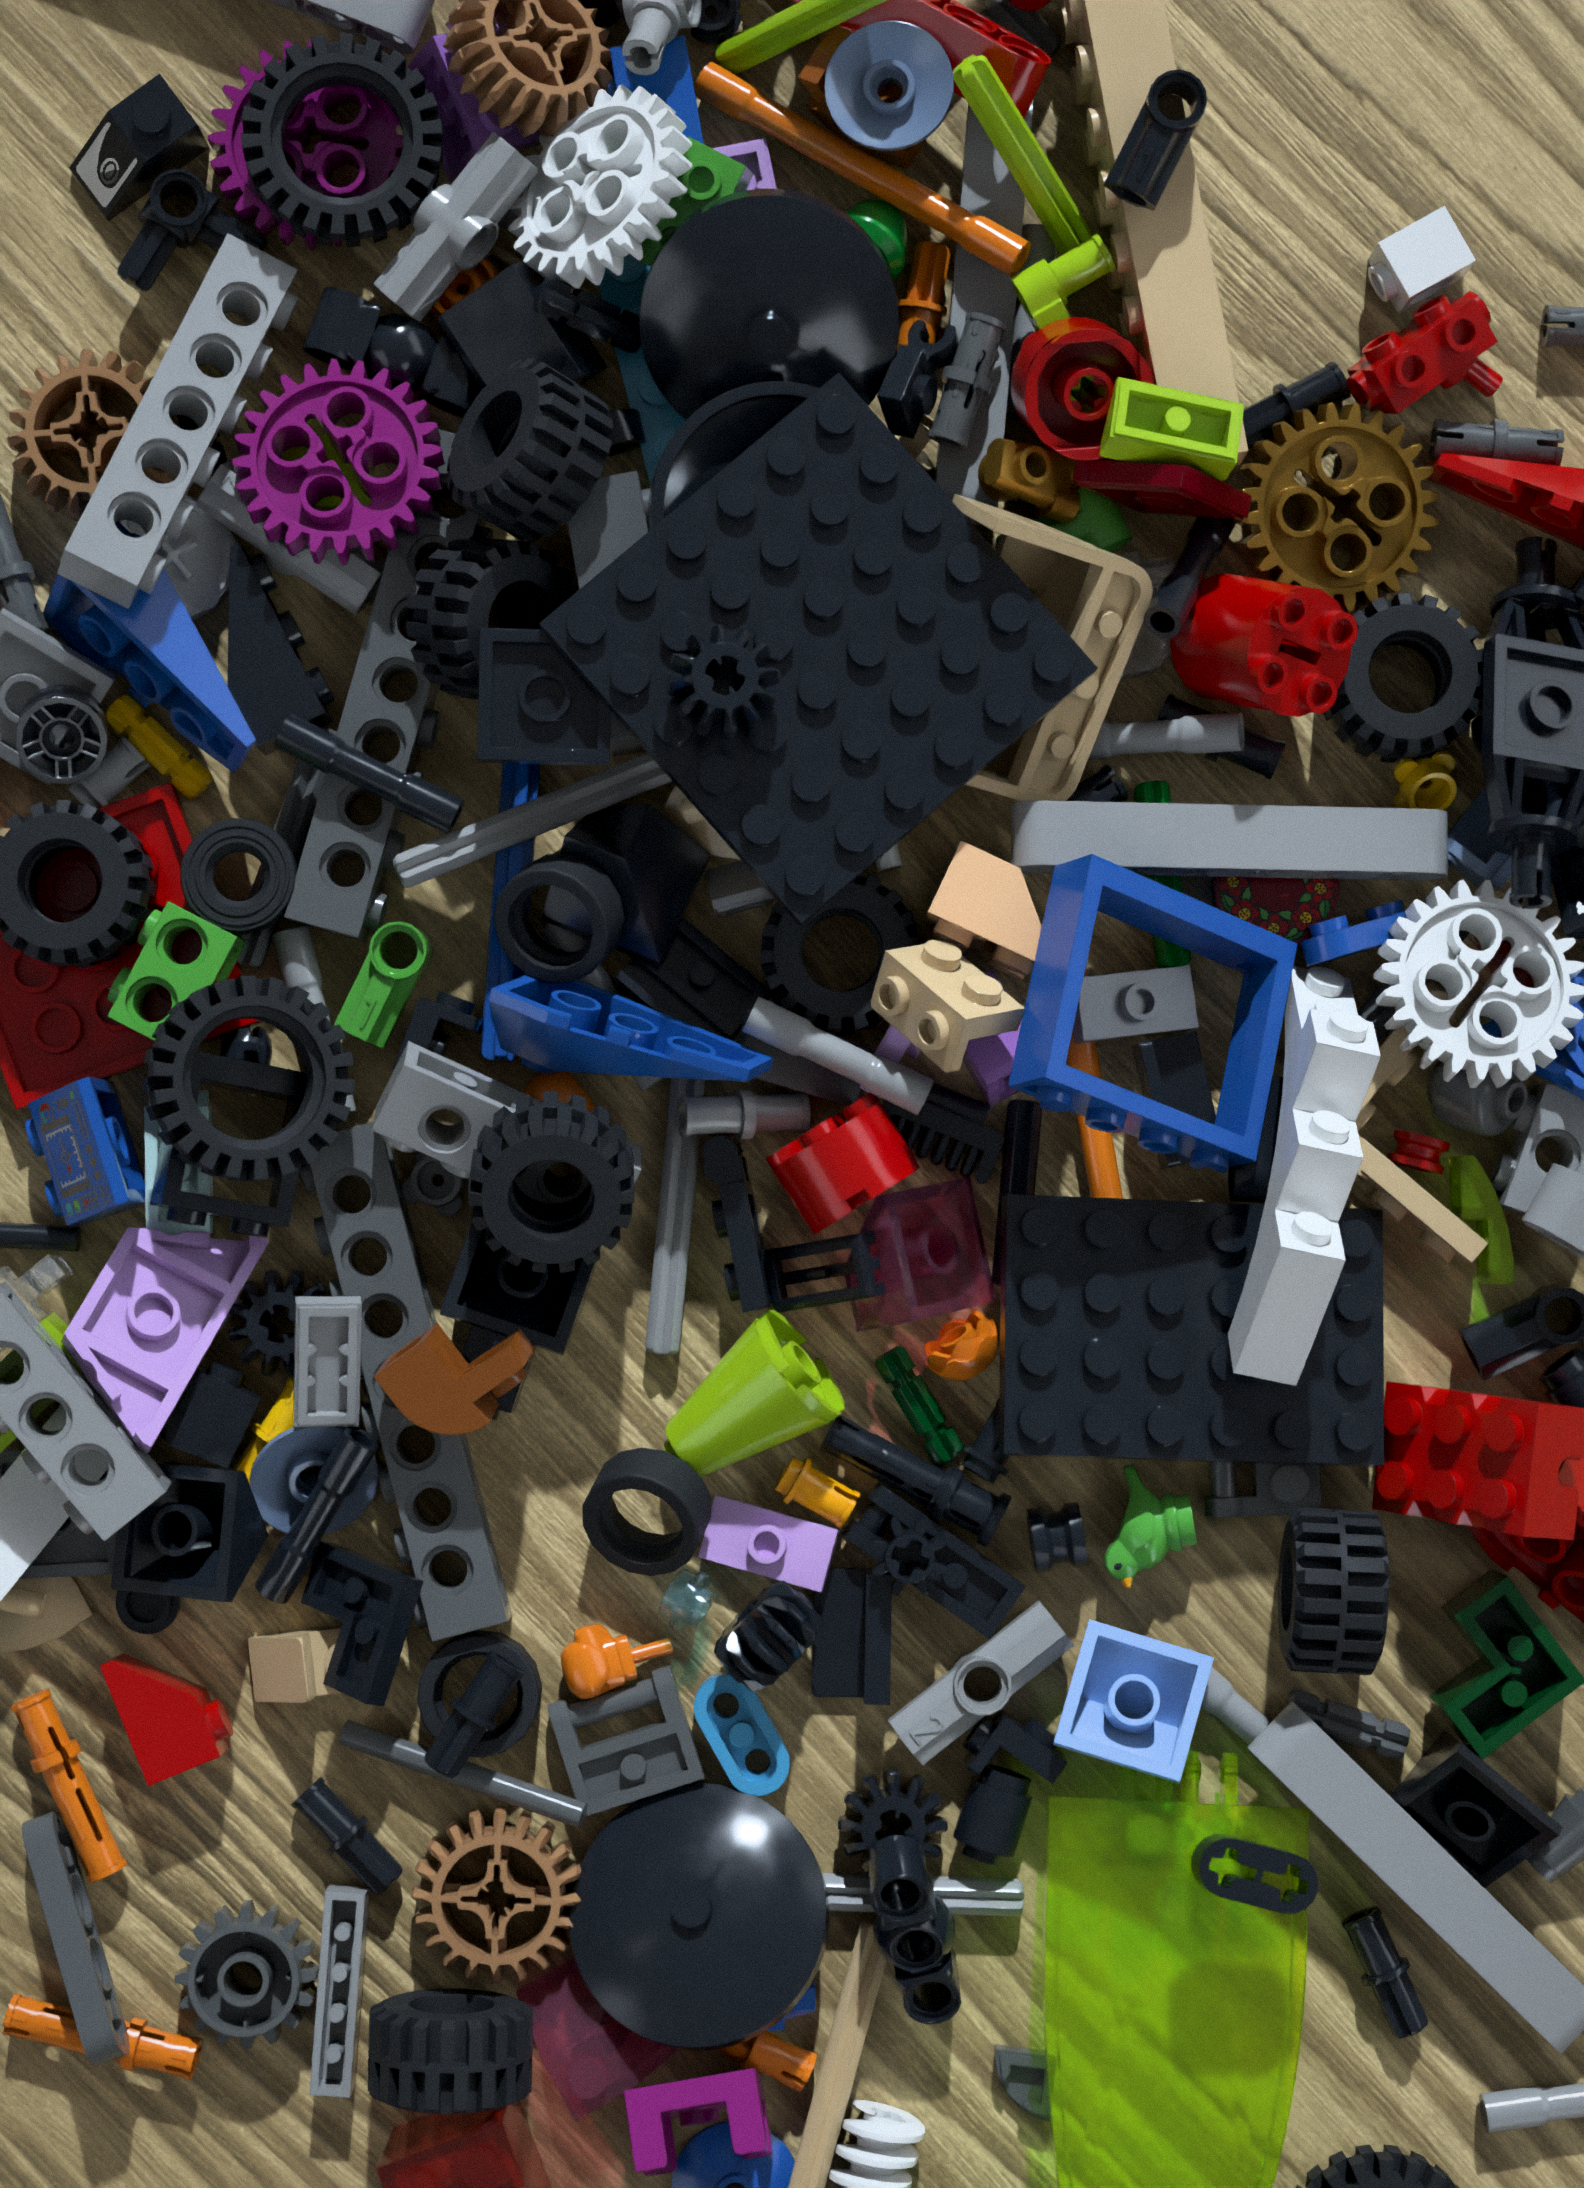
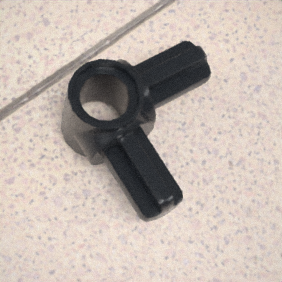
[117,169,267,292]

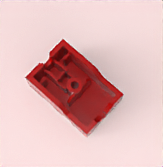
[1372,1381,1584,1540]

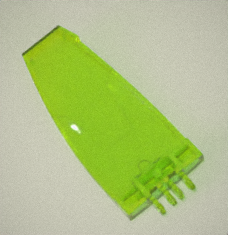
[1043,1751,1309,2188]

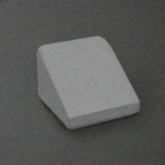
[705,861,776,917]

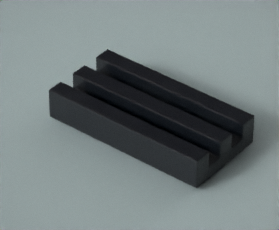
[763,1230,886,1313]

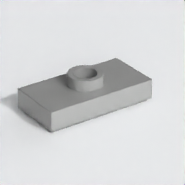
[1073,965,1199,1043]
[293,1296,362,1427]

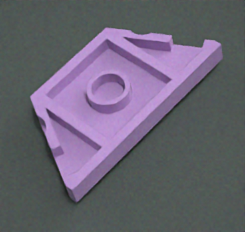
[61,1227,269,1454]

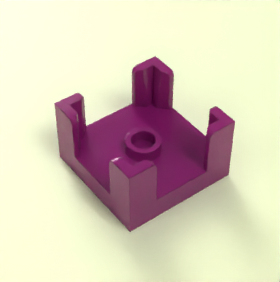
[624,2068,774,2177]

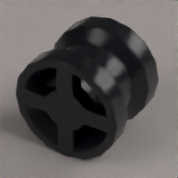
[1026,1502,1088,1573]

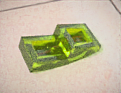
[1449,1155,1515,1284]

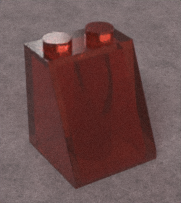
[376,2101,552,2188]

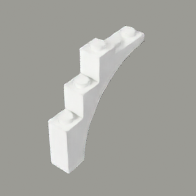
[1228,966,1381,1386]

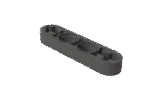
[22,1810,130,2066]

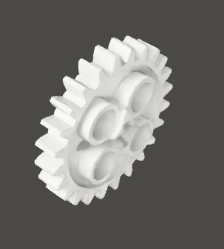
[508,85,692,289]
[1374,880,1584,1088]

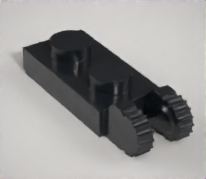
[701,1134,773,1312]

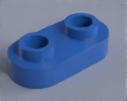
[1300,900,1407,967]

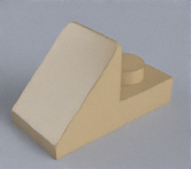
[247,1626,342,1703]

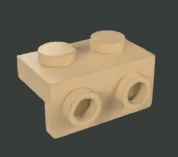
[871,940,1025,1073]

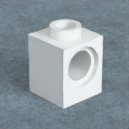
[1368,206,1476,314]

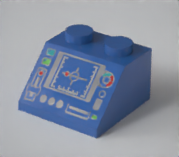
[25,1077,145,1226]

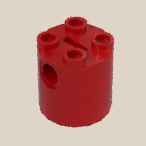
[1170,573,1358,717]

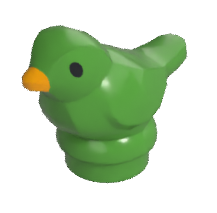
[1103,1464,1198,1589]

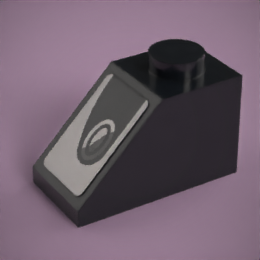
[69,73,210,221]

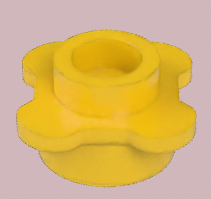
[1394,751,1457,810]

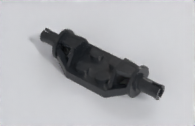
[1482,536,1584,909]

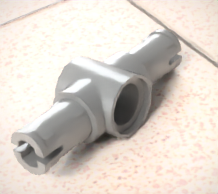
[622,0,702,75]

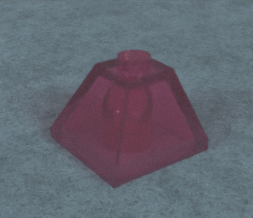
[845,1177,997,1332]
[516,1957,680,2121]

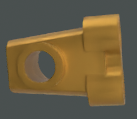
[978,438,1080,524]

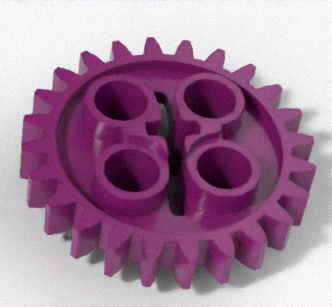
[208,39,403,250]
[232,359,445,565]

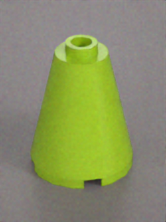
[663,1309,845,1477]

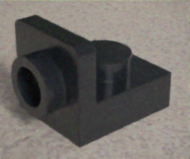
[392,991,483,1069]

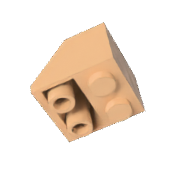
[923,841,1042,980]

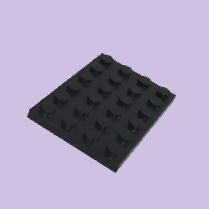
[999,1194,1384,1467]

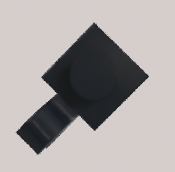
[877,320,959,439]

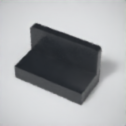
[1132,1031,1216,1170]
[812,1567,892,1705]

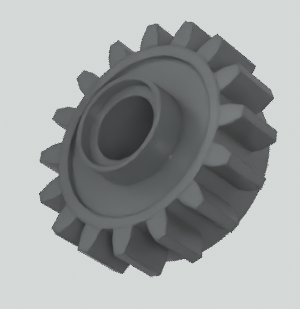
[175,1900,319,2049]

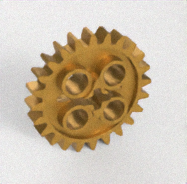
[1233,403,1439,611]

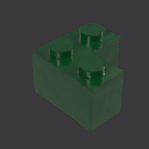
[1429,1569,1584,1760]

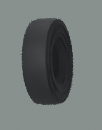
[180,818,297,935]

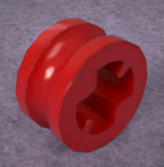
[1387,1129,1451,1175]

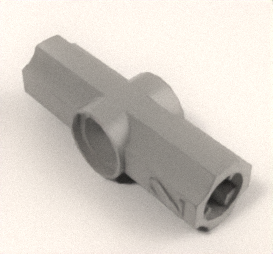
[374,131,540,322]
[197,458,385,616]
[888,1600,1074,1765]

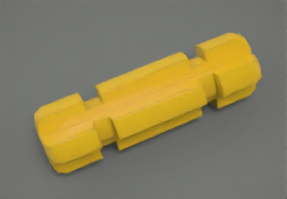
[105,694,213,800]

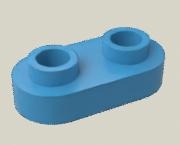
[694,1672,790,1796]

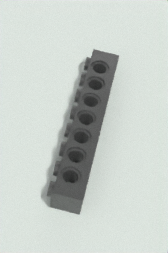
[284,429,493,943]
[299,1122,512,1642]

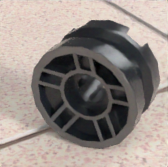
[16,684,109,784]

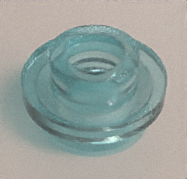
[659,1568,715,1632]

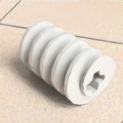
[828,2100,926,2188]

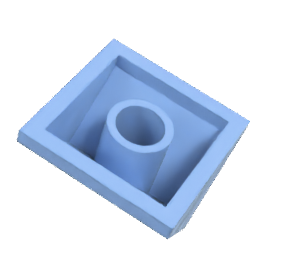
[1053,1619,1214,1784]

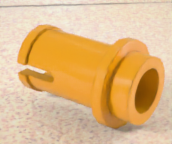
[774,1456,860,1529]

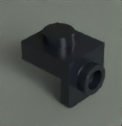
[962,1709,1068,1784]

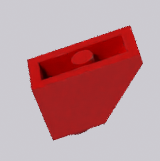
[100,1653,233,1786]

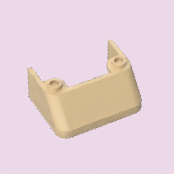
[952,494,1153,801]

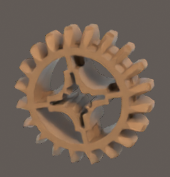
[443,0,613,138]
[7,349,181,522]
[411,1805,581,1984]

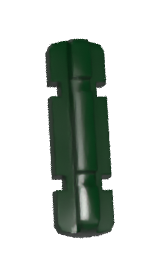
[875,1345,963,1465]

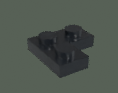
[301,1541,423,1706]

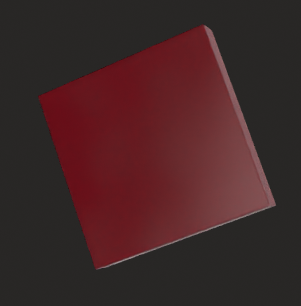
[1072,460,1252,520]

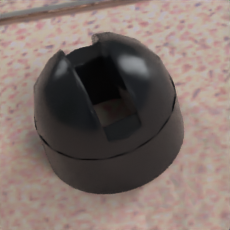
[220,1025,273,1066]

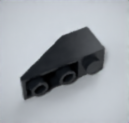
[227,542,335,756]

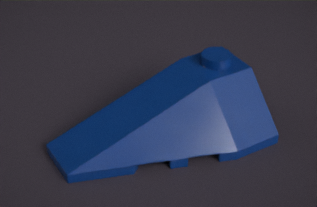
[43,521,256,773]
[488,975,774,1082]

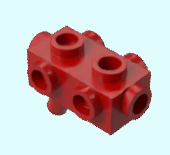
[1347,291,1503,414]

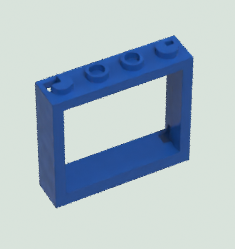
[1008,854,1297,1173]

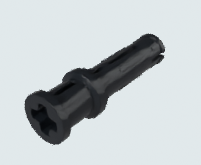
[819,1415,1012,1547]

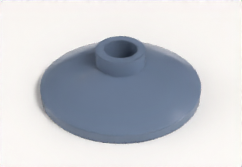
[824,21,954,151]
[249,1427,379,1535]

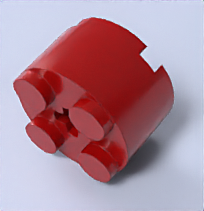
[1011,317,1153,460]
[765,1093,921,1235]

